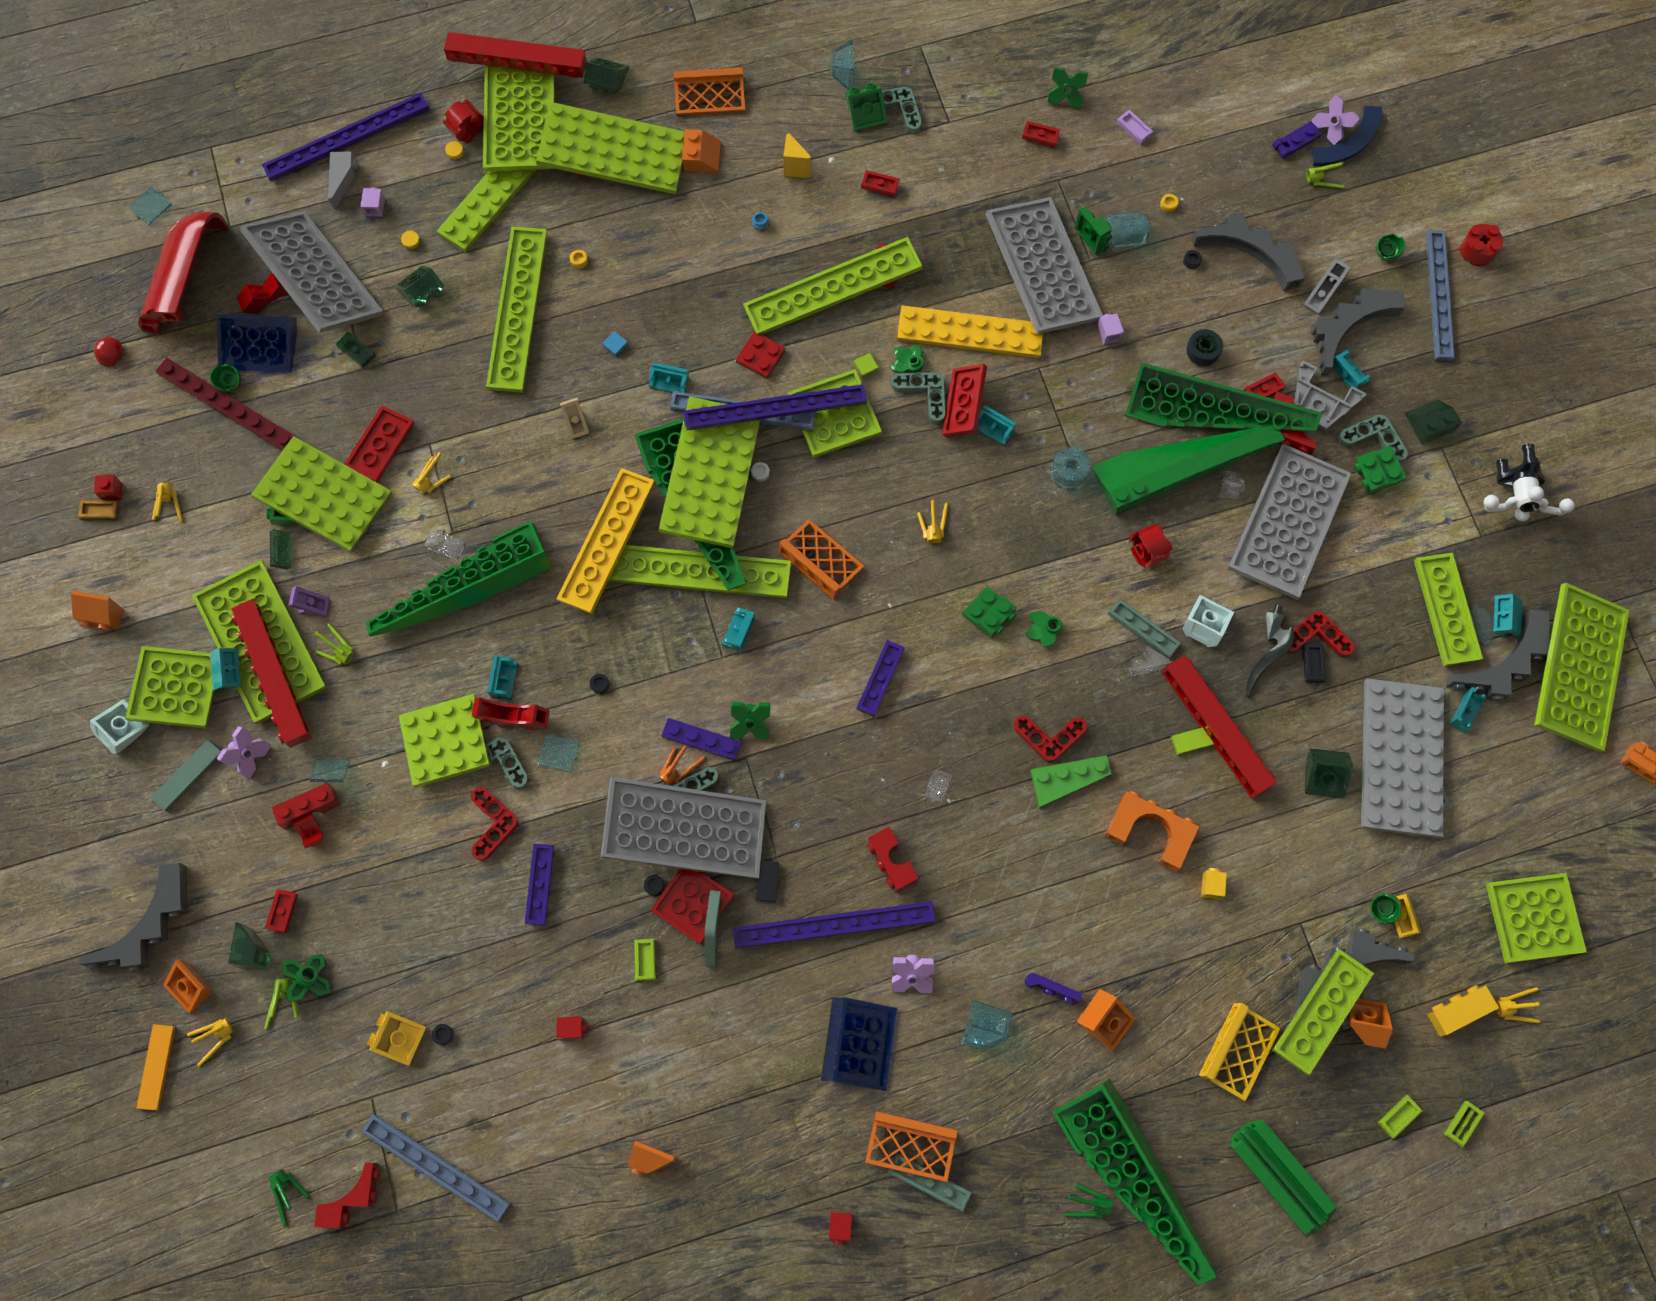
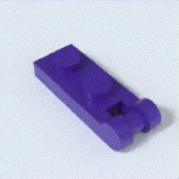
[1272,121,1322,159]
[1024,973,1082,1005]

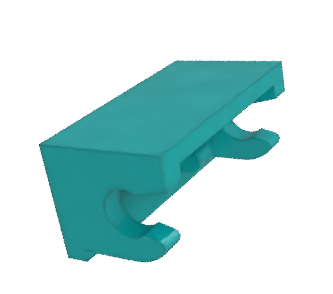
[1333,350,1371,389]
[649,362,689,393]
[977,405,1016,446]
[1493,594,1523,637]
[722,608,755,652]
[210,648,241,690]
[487,655,518,700]
[1449,687,1486,734]

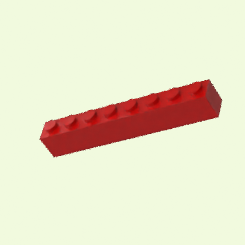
[444,32,587,78]
[231,599,312,748]
[1161,655,1277,799]

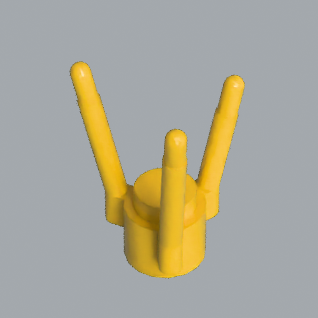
[412,452,451,494]
[152,483,183,522]
[917,500,948,543]
[1496,987,1540,1024]
[187,1018,234,1067]

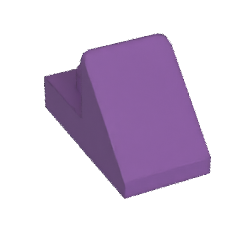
[288,586,330,616]

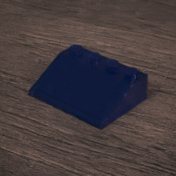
[217,314,297,373]
[821,997,897,1091]

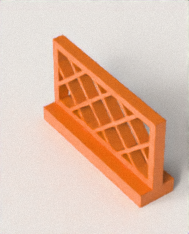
[673,68,745,116]
[778,519,864,600]
[865,1112,958,1182]

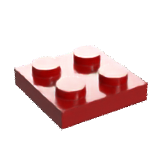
[736,331,786,379]

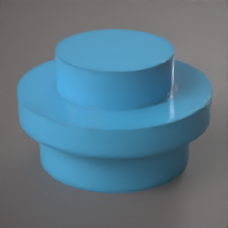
[752,212,769,230]

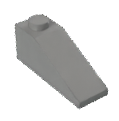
[328,151,358,208]
[1304,258,1351,314]

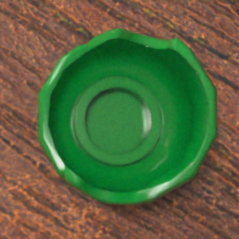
[1375,233,1406,261]
[210,364,241,392]
[1370,893,1402,924]

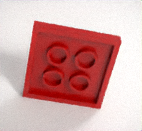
[650,869,734,945]

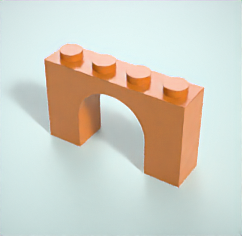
[1104,791,1199,872]

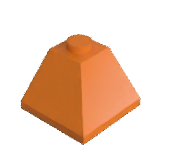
[1348,998,1393,1049]
[628,1141,678,1176]

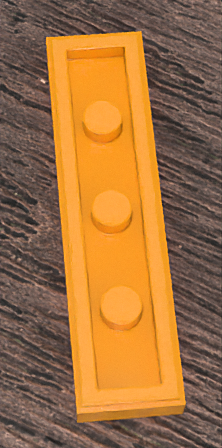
[136,1024,176,1111]

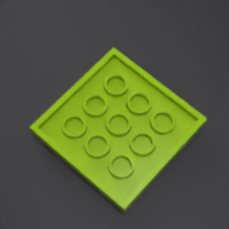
[787,369,882,458]
[125,646,215,729]
[399,694,491,788]
[1486,873,1587,964]

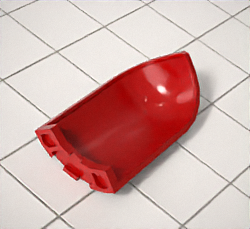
[138,212,228,334]

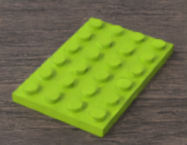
[251,436,392,553]

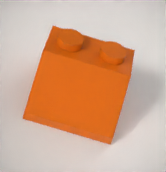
[682,129,721,173]
[71,590,124,632]
[1076,989,1136,1052]

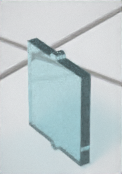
[128,187,172,226]
[1469,603,1497,646]
[538,734,580,773]
[310,758,349,783]

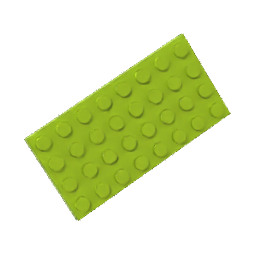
[483,66,555,172]
[536,102,685,195]
[658,396,760,548]
[192,560,327,725]
[1534,583,1630,752]

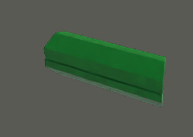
[1230,1119,1337,1237]

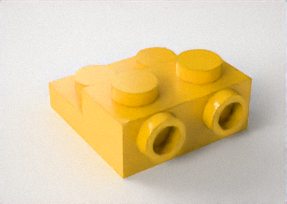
[367,1011,426,1066]

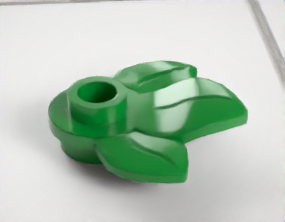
[890,344,924,373]
[1026,611,1063,647]

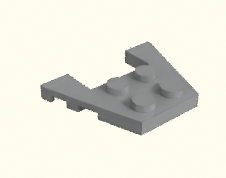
[1293,360,1367,431]

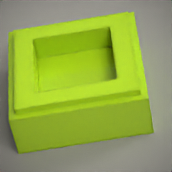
[854,353,878,378]

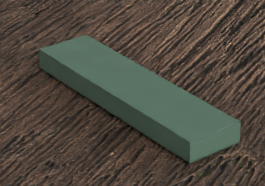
[1108,598,1181,659]
[151,740,221,812]
[887,1153,972,1212]

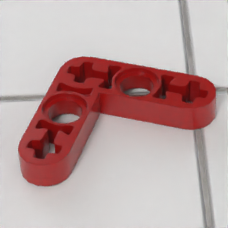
[1287,611,1354,658]
[1013,716,1087,762]
[471,787,518,861]

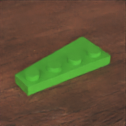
[1030,755,1111,808]

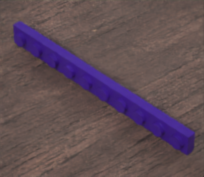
[261,93,430,182]
[683,384,867,431]
[733,901,935,949]

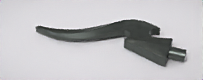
[1246,605,1294,697]

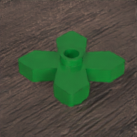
[1048,67,1088,108]
[730,702,771,739]
[281,954,331,1003]

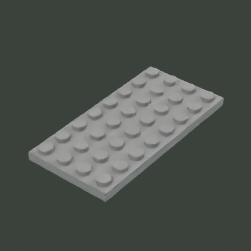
[985,197,1103,335]
[240,211,383,333]
[1227,443,1351,600]
[1361,678,1444,839]
[600,777,766,879]

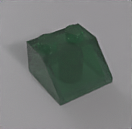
[583,57,629,93]
[394,265,445,308]
[1405,400,1462,445]
[1305,748,1353,798]
[228,922,270,971]

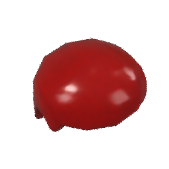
[94,337,123,366]

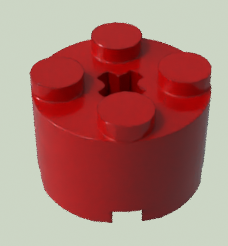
[443,100,484,143]
[1460,224,1503,266]
[1129,524,1173,569]

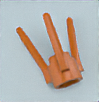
[659,746,705,786]

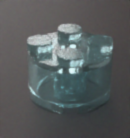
[1051,446,1091,490]

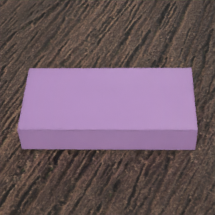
[1116,110,1154,145]

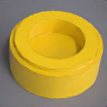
[445,141,464,160]
[1160,194,1179,213]
[401,231,420,250]
[570,250,588,269]

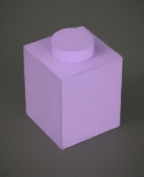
[361,187,385,217]
[1097,313,1124,345]

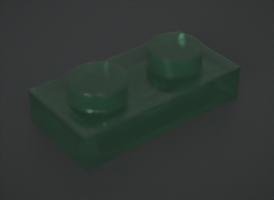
[336,332,376,368]
[270,529,291,570]

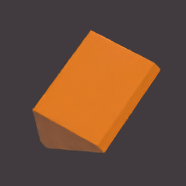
[163,959,214,1014]

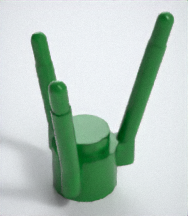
[268,1170,310,1226]
[1064,1183,1113,1219]

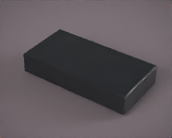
[1303,644,1326,683]
[755,860,779,903]

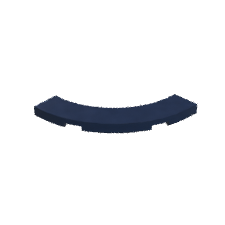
[1312,106,1382,166]

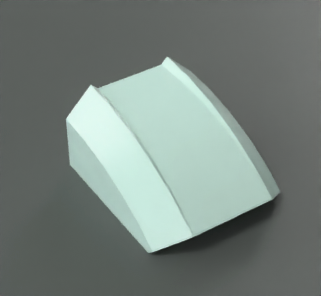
[1182,595,1234,647]
[90,699,150,754]

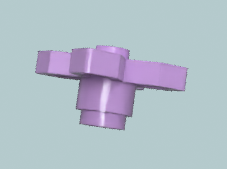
[1311,95,1361,145]
[217,726,271,778]
[892,955,934,993]

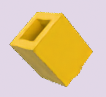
[1201,868,1227,900]

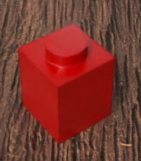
[94,474,122,500]
[556,1016,588,1040]
[829,1212,852,1245]

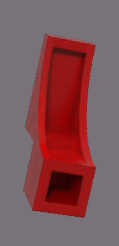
[237,272,289,313]
[1273,392,1318,455]
[471,697,550,731]
[314,1162,380,1228]

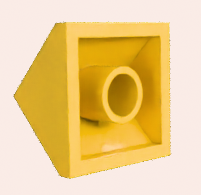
[783,133,811,178]

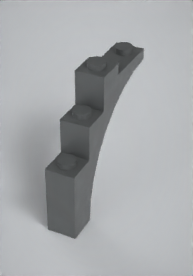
[1191,213,1305,291]
[1310,288,1405,376]
[1447,609,1550,702]
[79,863,188,972]
[1293,929,1415,1017]

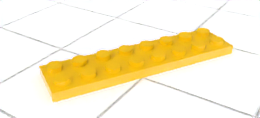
[897,305,1043,359]
[557,468,656,614]

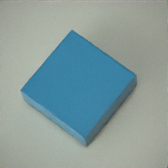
[602,331,628,357]

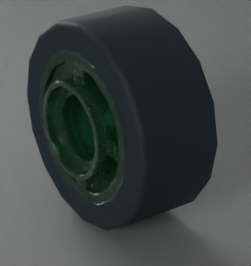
[1186,329,1223,366]

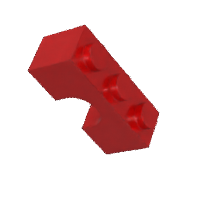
[271,782,341,830]
[867,827,919,893]

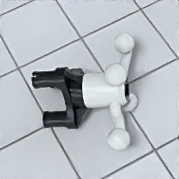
[1483,443,1575,522]

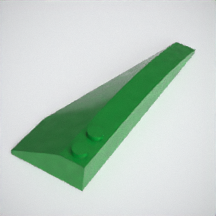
[1125,362,1322,431]
[634,419,746,590]
[1091,425,1285,515]
[365,521,553,637]
[1052,1078,1218,1286]

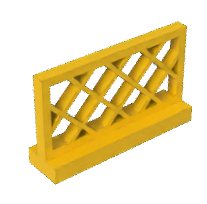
[1198,1003,1281,1101]

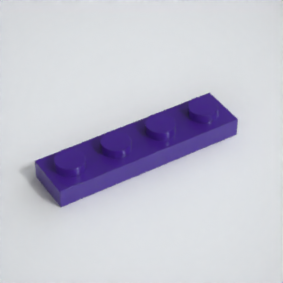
[857,640,905,717]
[661,718,742,761]
[525,844,554,926]

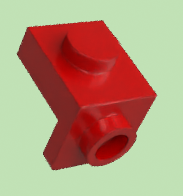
[293,813,324,849]

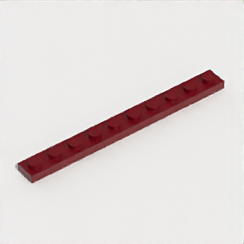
[155,357,306,451]

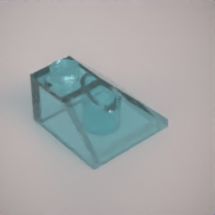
[829,41,854,91]
[1105,211,1150,247]
[961,1000,1012,1050]

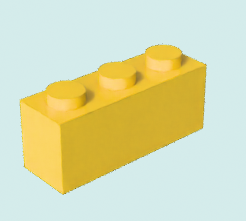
[1427,985,1499,1037]

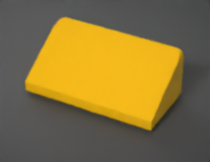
[1394,894,1422,938]

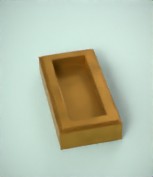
[78,500,120,520]

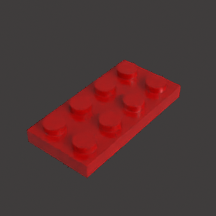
[942,363,987,437]
[344,405,415,483]

